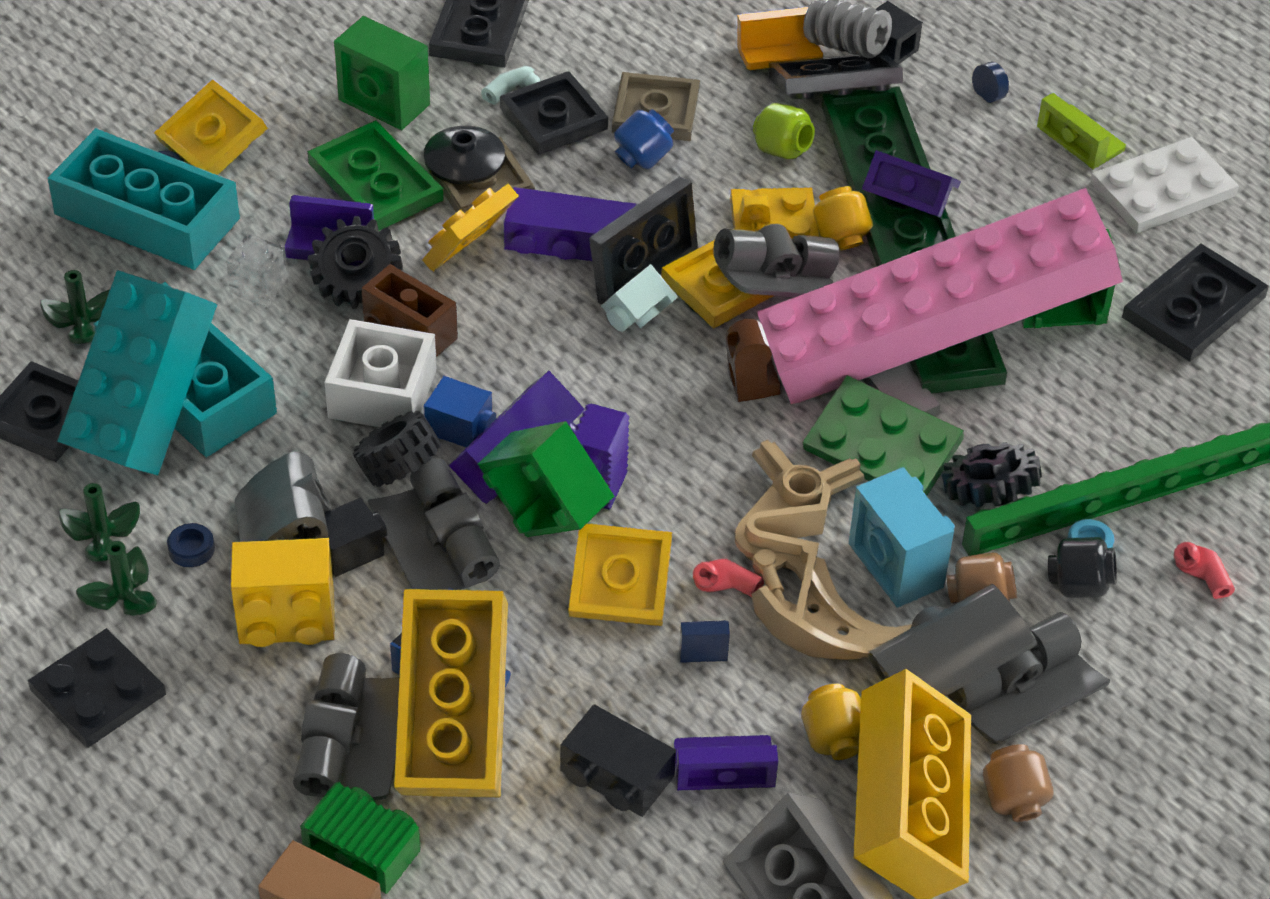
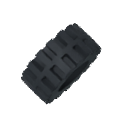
[353,411,441,487]

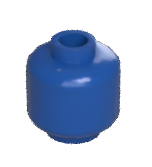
[614,109,674,169]

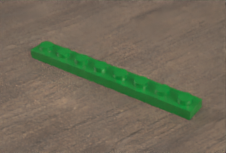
[962,422,1270,556]

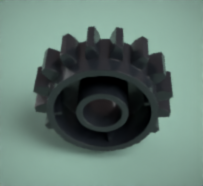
[308,216,403,309]

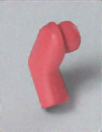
[1173,542,1235,599]
[693,559,764,597]

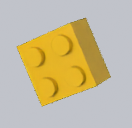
[231,538,335,647]

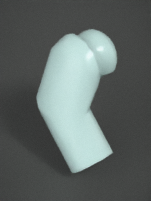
[481,66,541,105]

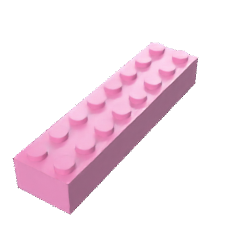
[757,188,1123,404]

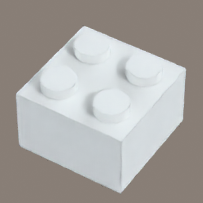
[324,319,436,428]

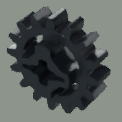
[941,442,1042,508]

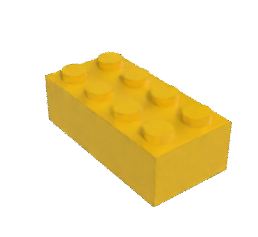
[394,589,508,798]
[853,669,971,899]

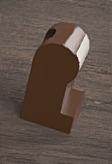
[726,319,781,402]

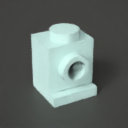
[601,264,678,332]

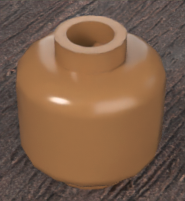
[947,552,1017,603]
[983,744,1054,822]

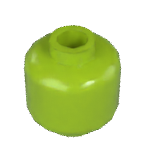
[753,103,815,159]

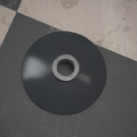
[424,125,505,184]

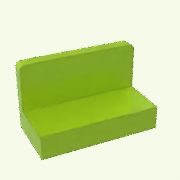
[1037,93,1126,170]

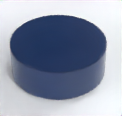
[972,61,1009,103]
[167,523,215,567]

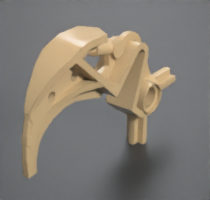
[735,440,912,660]

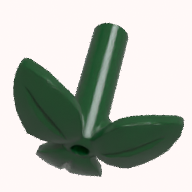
[40,270,110,344]
[59,483,140,562]
[76,541,157,616]

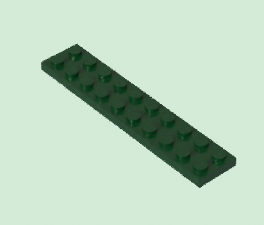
[821,86,1007,394]

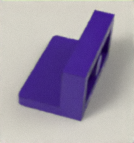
[862,150,961,218]
[284,195,374,266]
[674,735,778,791]

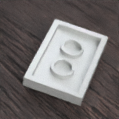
[1090,137,1239,234]

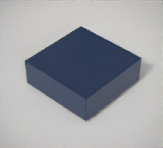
[679,620,730,663]

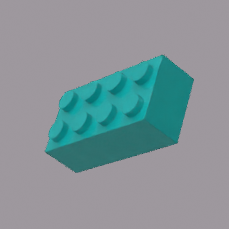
[47,128,240,270]
[57,270,218,476]
[93,282,277,458]

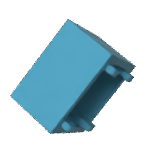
[848,467,955,608]

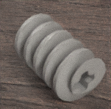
[803,0,892,58]

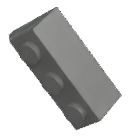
[723,792,894,899]

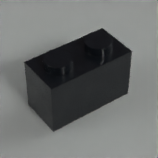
[560,704,676,817]

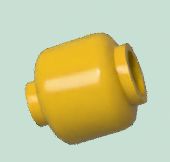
[813,186,873,251]
[801,684,861,760]

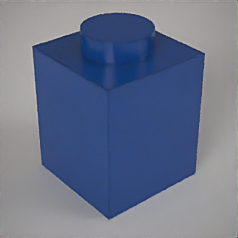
[424,376,496,448]

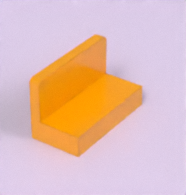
[737,7,823,70]

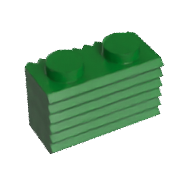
[300,782,421,894]

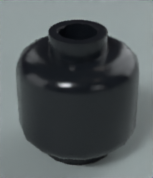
[1048,537,1117,598]

